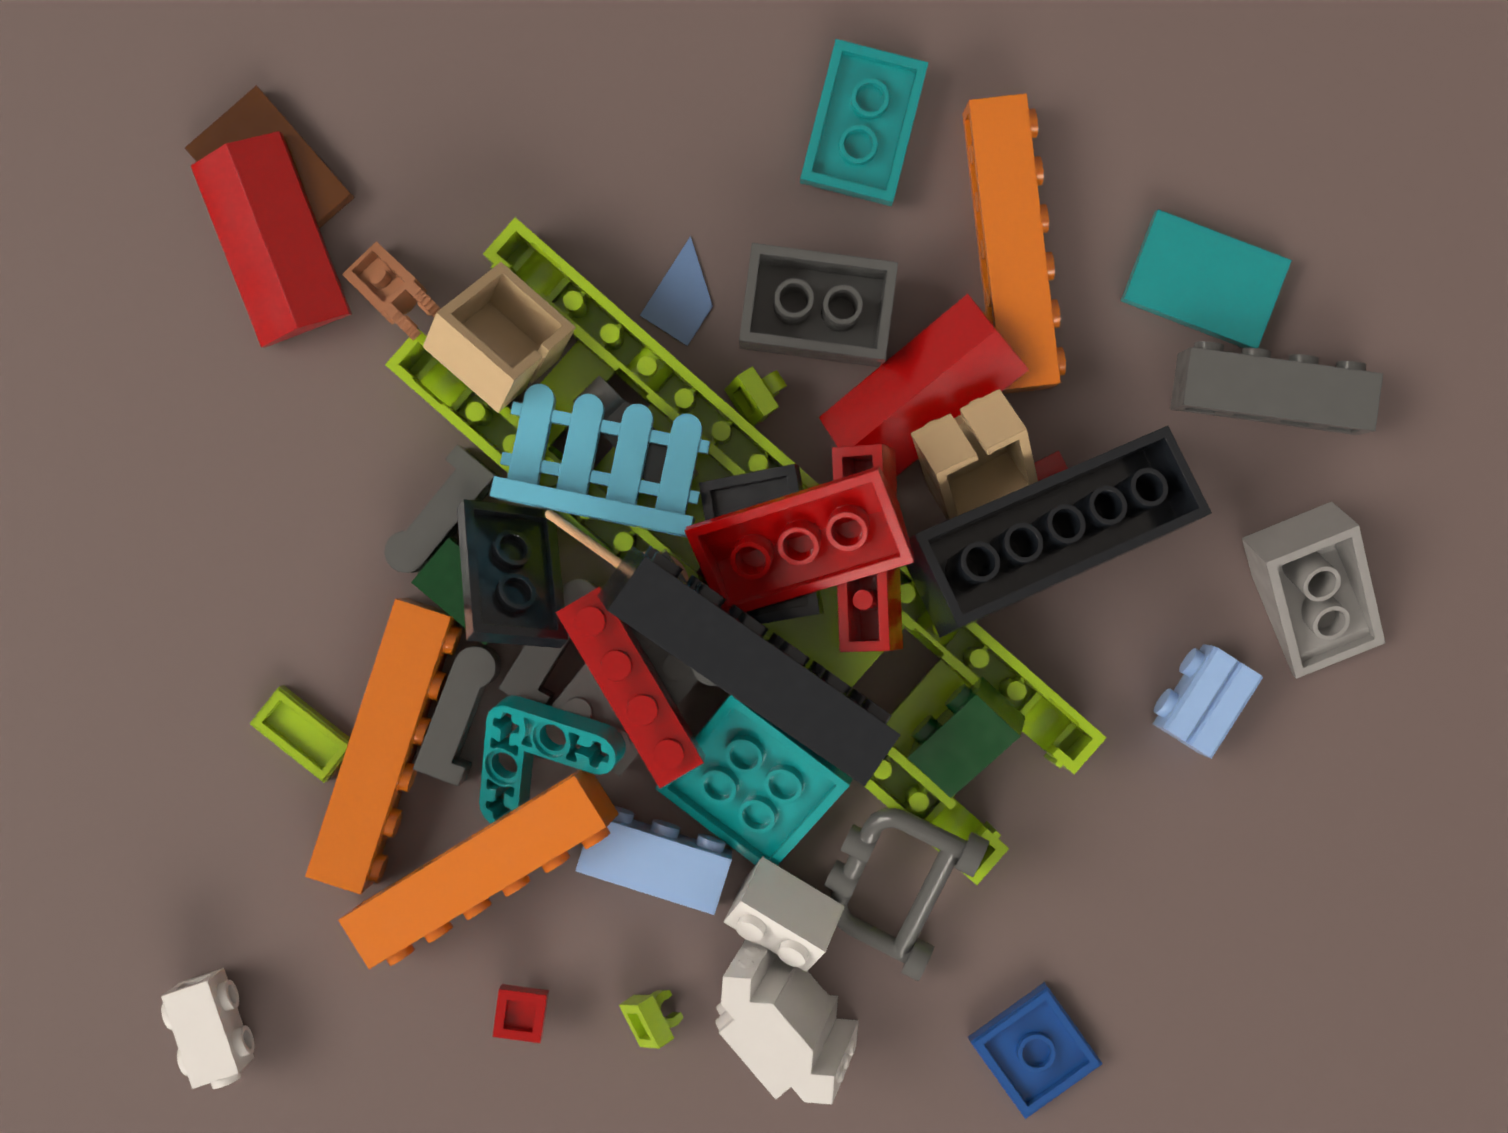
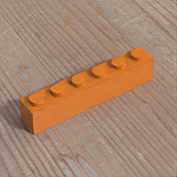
[962,93,1066,394]
[305,598,462,895]
[338,769,619,969]

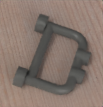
[824,808,990,981]

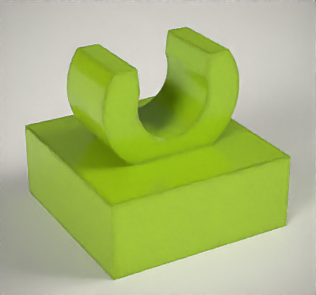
[724,366,787,427]
[619,990,683,1049]

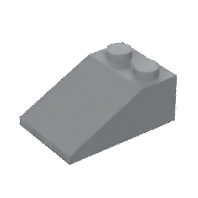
[1242,501,1385,679]

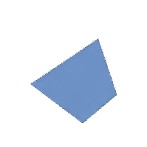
[640,236,713,346]

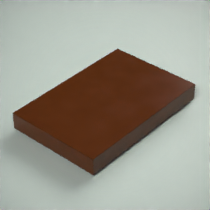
[185,85,355,229]

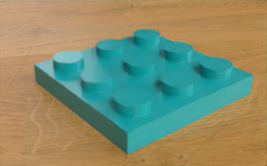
[655,694,853,866]

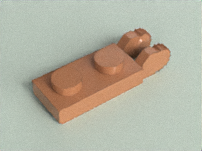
[342,241,441,340]

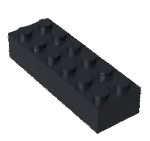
[906,426,1212,638]
[597,546,900,786]

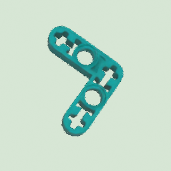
[479,695,626,823]

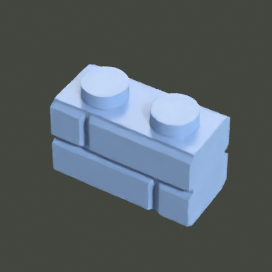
[1153,644,1263,759]

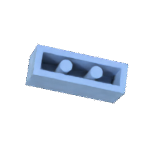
[575,806,732,915]

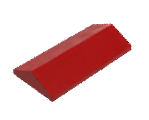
[191,131,352,348]
[818,294,1029,477]
[684,466,915,612]

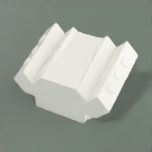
[715,939,858,1105]

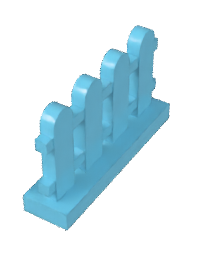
[490,384,710,538]

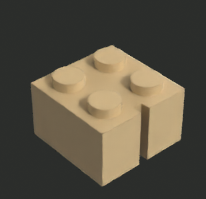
[423,262,576,413]
[911,389,1038,520]

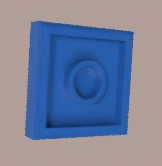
[968,982,1103,1119]

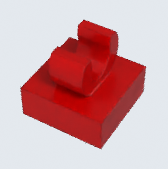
[492,984,549,1043]

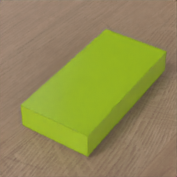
[249,685,350,783]

